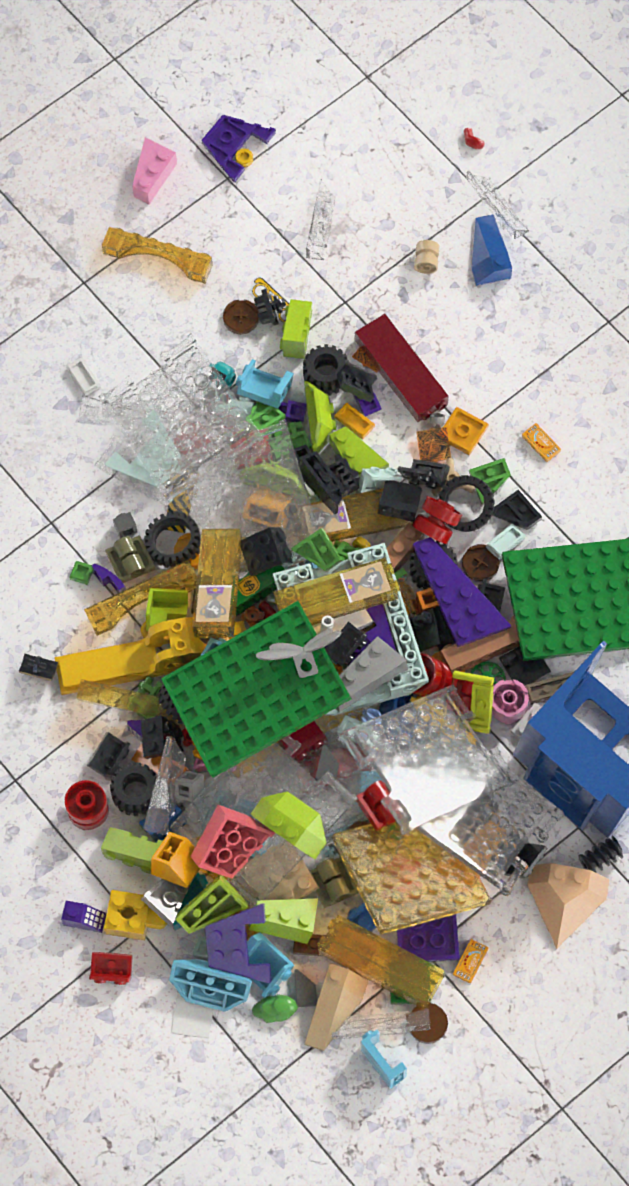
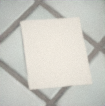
[171,992,214,1038]

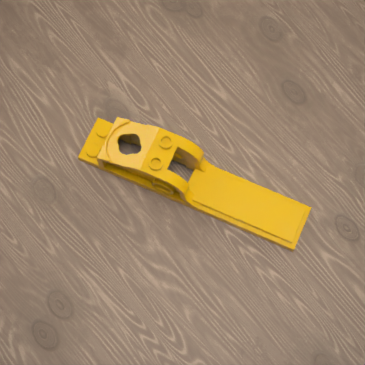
[54,617,246,695]

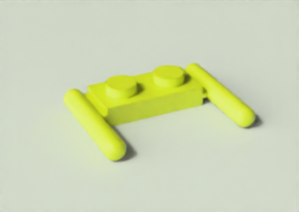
[451,671,494,734]

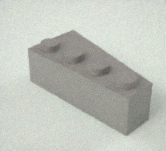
[335,636,408,712]

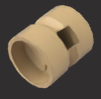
[414,240,440,274]

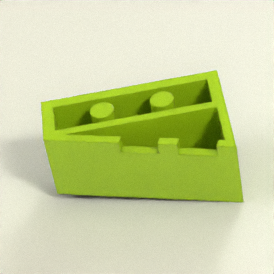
[280,299,313,359]
[329,426,389,476]
[101,827,163,874]
[175,875,248,934]
[249,898,318,944]

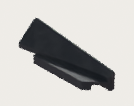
[289,445,344,515]

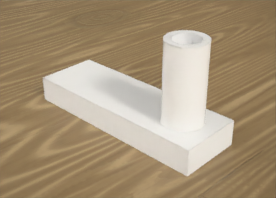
[314,606,373,635]

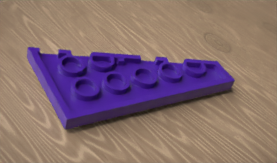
[413,537,511,648]

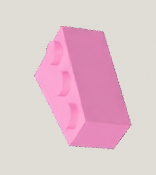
[132,137,177,204]

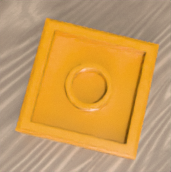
[437,407,489,456]

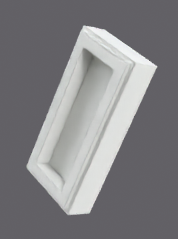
[66,357,101,397]

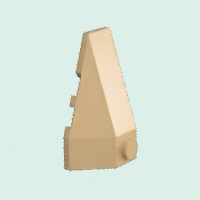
[305,963,368,1051]

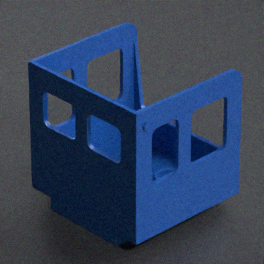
[513,641,629,838]

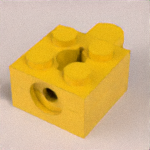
[104,890,167,941]

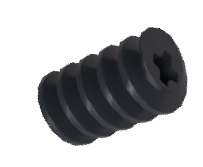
[578,835,624,873]

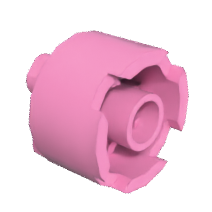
[492,680,529,724]

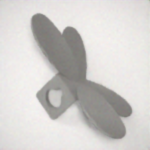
[256,629,341,678]

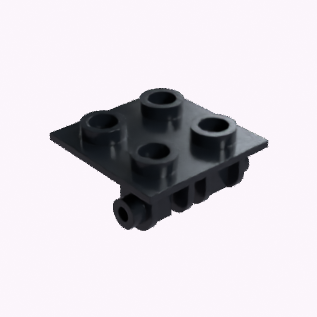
[409,608,440,653]
[498,646,551,686]

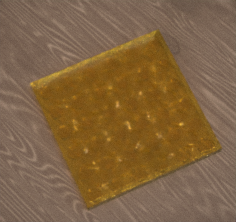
[332,806,492,935]

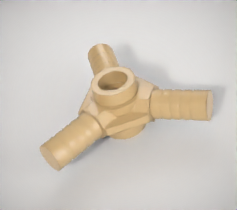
[431,458,475,496]

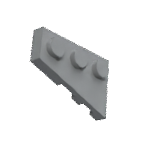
[141,879,191,927]

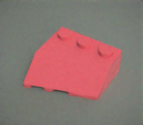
[190,805,275,879]

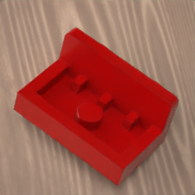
[89,952,133,985]

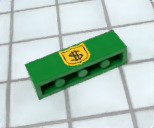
[229,566,285,621]

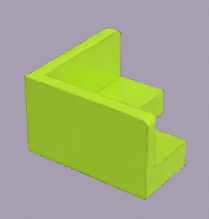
[146,588,188,631]

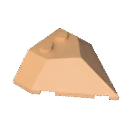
[527,863,609,949]

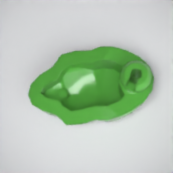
[252,994,298,1023]

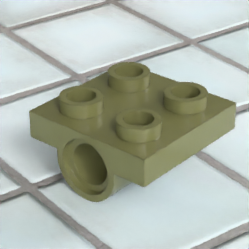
[105,535,156,583]
[309,856,360,909]

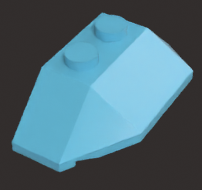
[169,959,252,1012]

